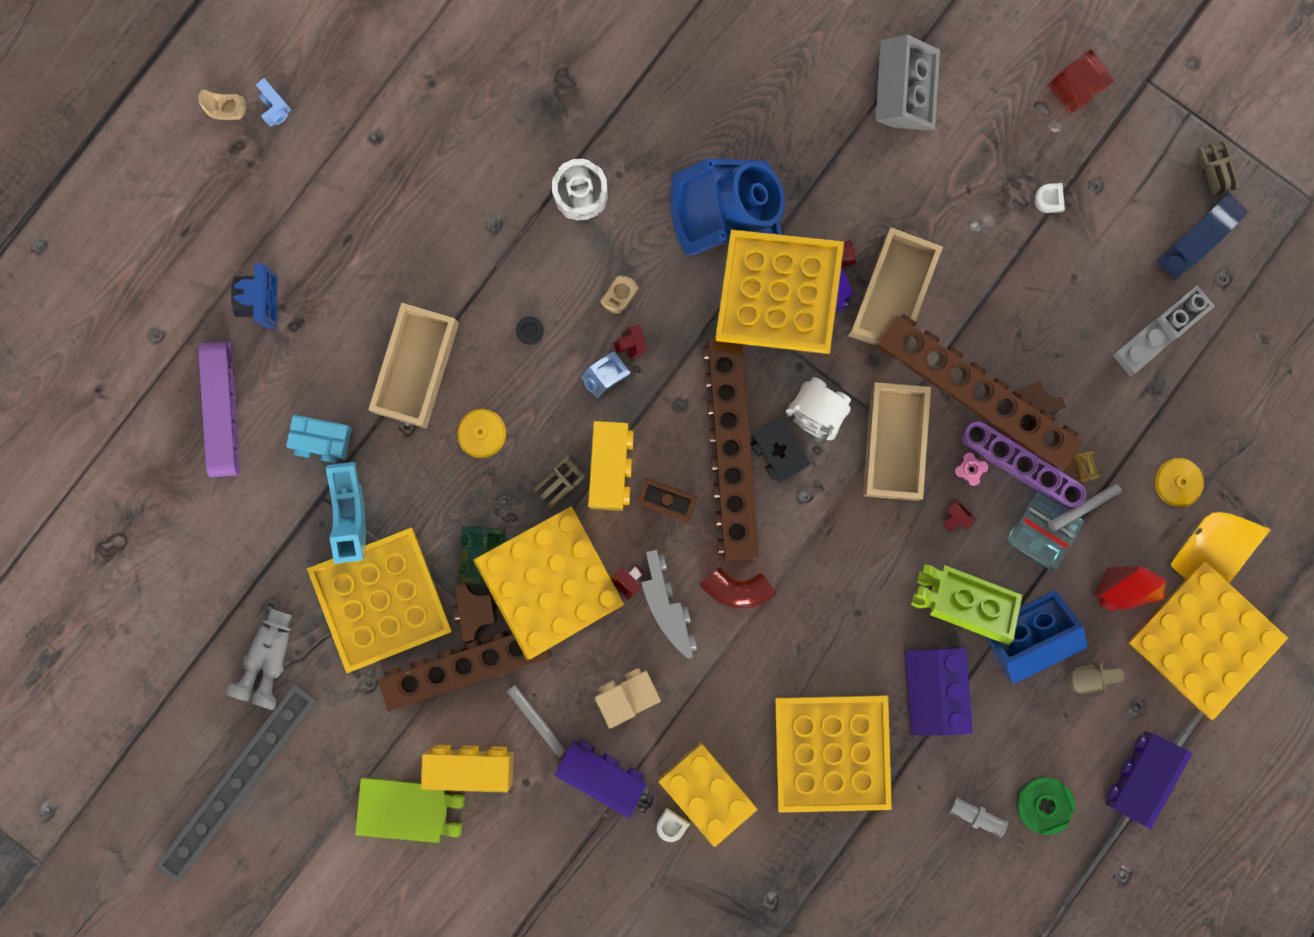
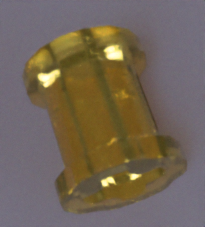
[1072,450,1103,483]

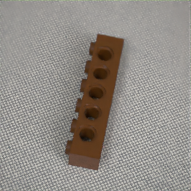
[378,631,551,712]

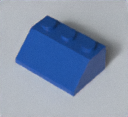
[985,590,1088,684]

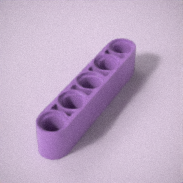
[198,341,240,478]
[961,422,1086,508]

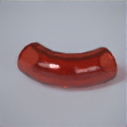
[699,567,777,609]

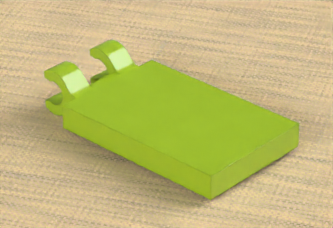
[911,564,1022,645]
[355,777,465,843]

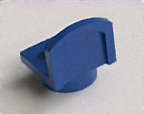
[670,158,785,255]

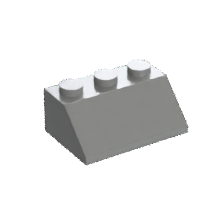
[875,34,940,130]

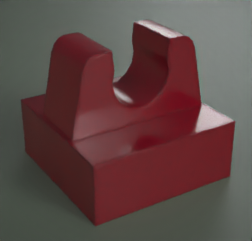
[613,324,648,359]
[943,498,976,533]
[611,565,644,600]

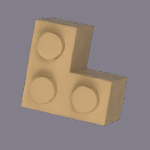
[594,668,661,729]

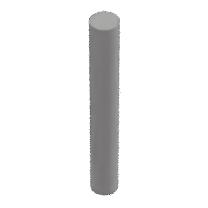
[1048,484,1122,532]
[506,685,567,758]

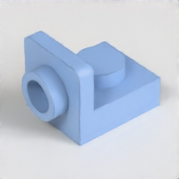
[256,78,291,127]
[582,351,630,398]

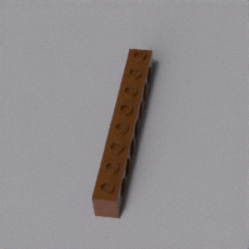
[874,314,1084,471]
[703,337,759,561]

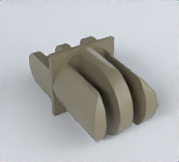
[1197,140,1240,196]
[532,454,589,509]
[1066,663,1125,694]

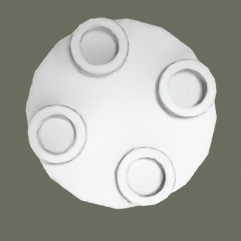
[552,159,608,220]
[786,377,851,441]

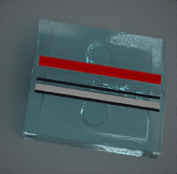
[1006,492,1084,572]

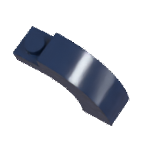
[1156,192,1248,280]

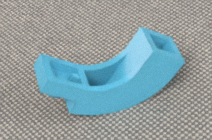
[326,462,366,564]

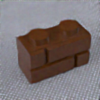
[636,477,699,524]

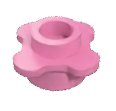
[955,453,988,486]

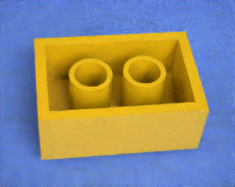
[588,421,634,511]
[658,741,757,847]
[421,744,514,792]

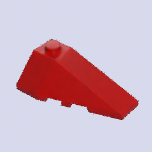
[1093,566,1166,612]

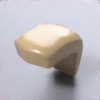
[199,90,246,120]
[600,275,639,314]

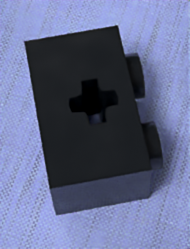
[750,417,810,483]

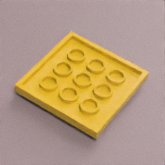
[716,230,844,354]
[473,506,624,660]
[307,527,453,673]
[1127,561,1288,720]
[775,695,892,812]

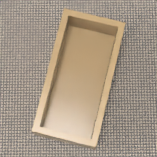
[848,227,943,348]
[368,303,459,429]
[863,382,931,501]

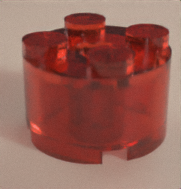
[1046,48,1114,113]

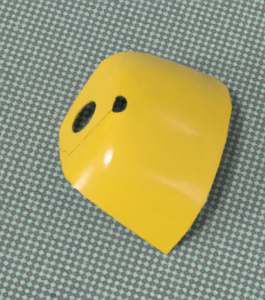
[1171,512,1271,583]

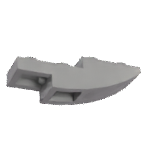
[1112,285,1215,376]
[641,550,697,659]

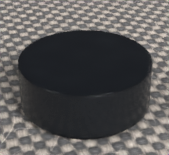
[516,317,544,345]

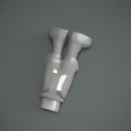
[224,609,292,710]

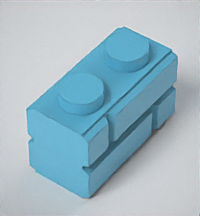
[286,415,352,464]

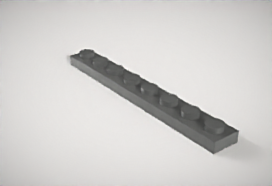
[155,683,318,884]

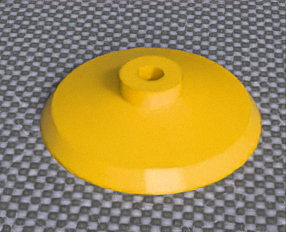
[457,409,506,458]
[1155,458,1204,507]

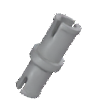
[949,797,1008,838]

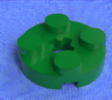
[1016,777,1075,835]

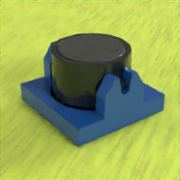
[231,264,278,329]

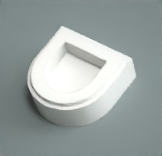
[1034,183,1065,213]
[657,807,690,842]

